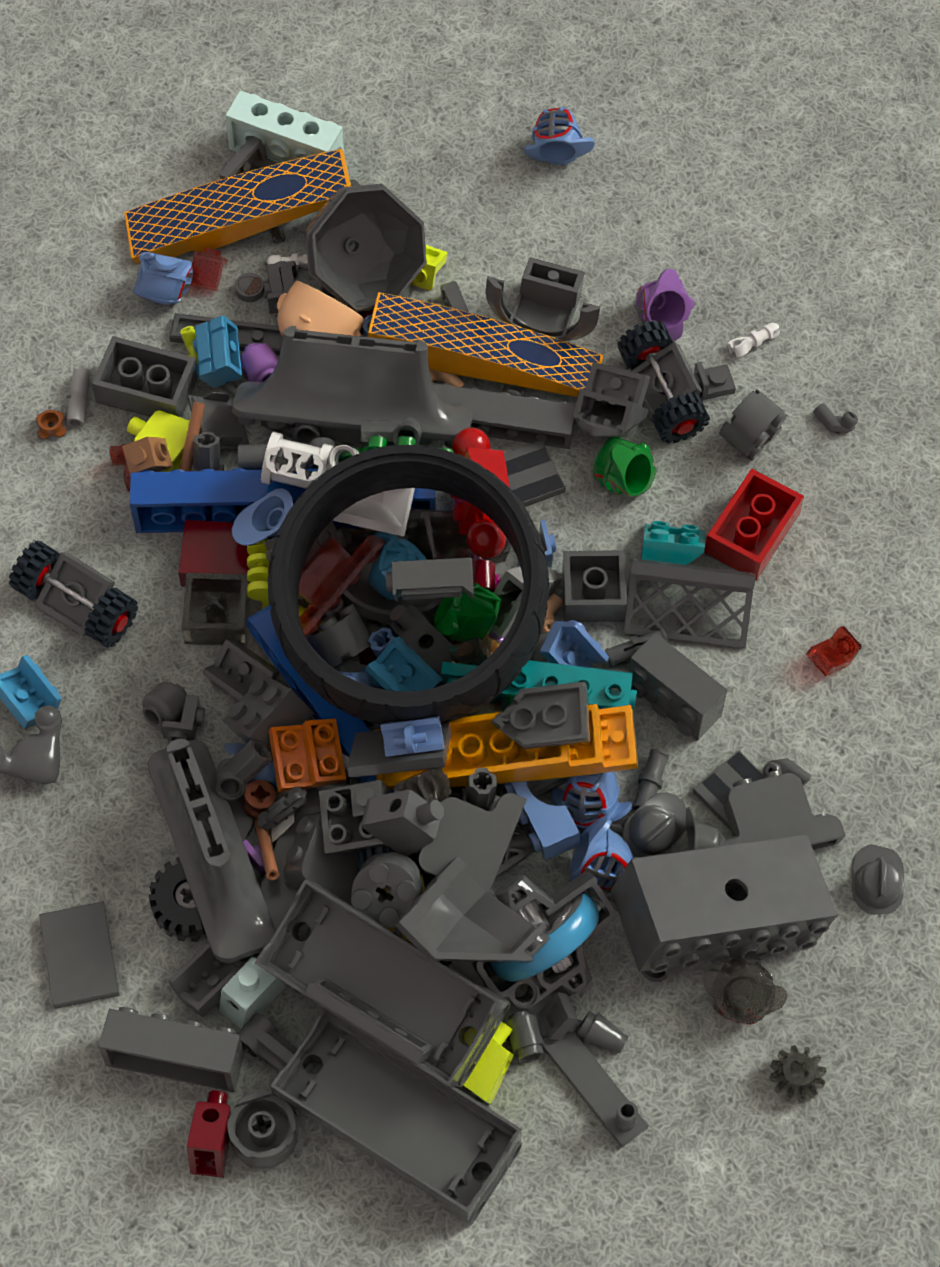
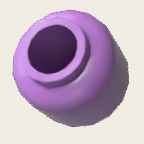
[240,343,279,382]

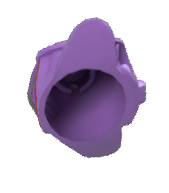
[635,268,694,341]

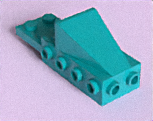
[441,660,637,715]

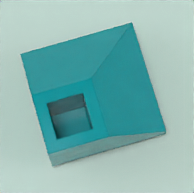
[641,521,705,565]

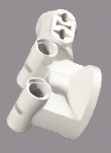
[261,432,415,536]

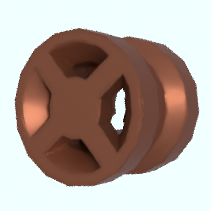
[242,779,276,819]

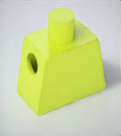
[127,410,189,472]
[463,1022,514,1104]

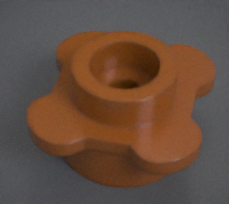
[36,410,66,439]

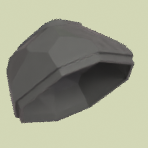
[305,184,427,312]

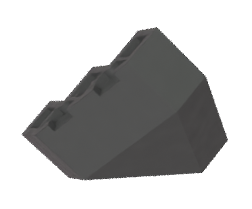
[394,856,550,963]

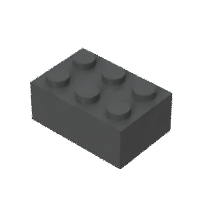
[92,336,198,418]
[629,633,727,741]

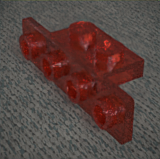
[298,535,385,636]

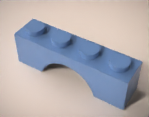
[502,781,581,861]

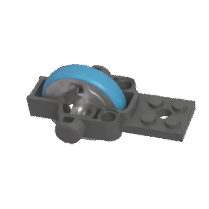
[445,870,620,1032]

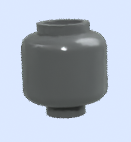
[142,682,187,727]

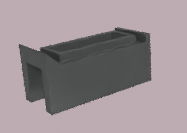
[386,558,474,601]

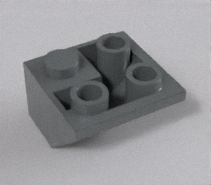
[319,780,392,855]

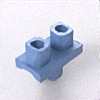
[380,716,445,757]

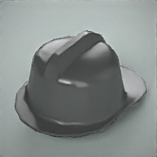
[622,792,687,858]
[686,807,726,851]
[852,844,904,915]

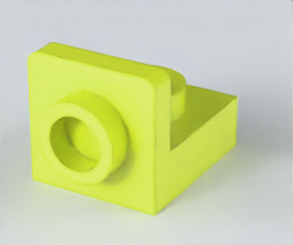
[411,245,448,291]

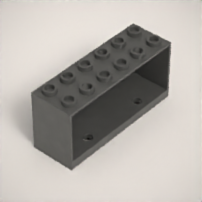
[611,835,838,973]

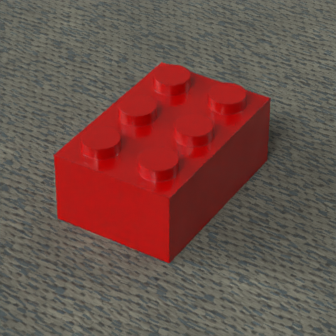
[704,468,804,581]

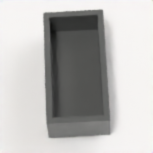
[98,1007,244,1092]

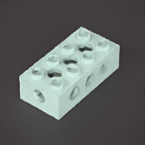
[225,91,344,163]

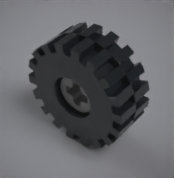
[149,857,207,942]

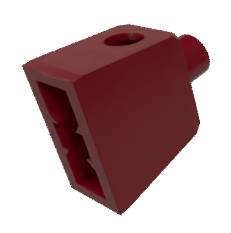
[186,1090,231,1178]

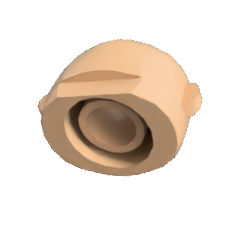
[277,280,364,337]

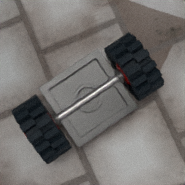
[617,320,710,444]
[9,540,138,648]

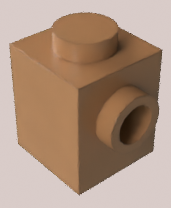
[122,437,173,475]

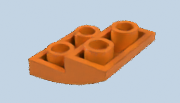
[268,718,346,792]

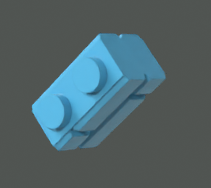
[193,316,242,388]

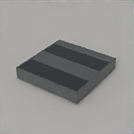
[504,440,566,507]
[693,751,764,830]

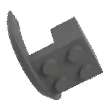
[485,257,600,341]

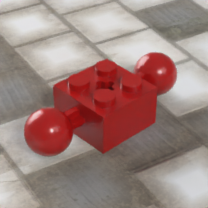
[450,428,510,558]

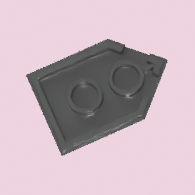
[491,682,590,749]

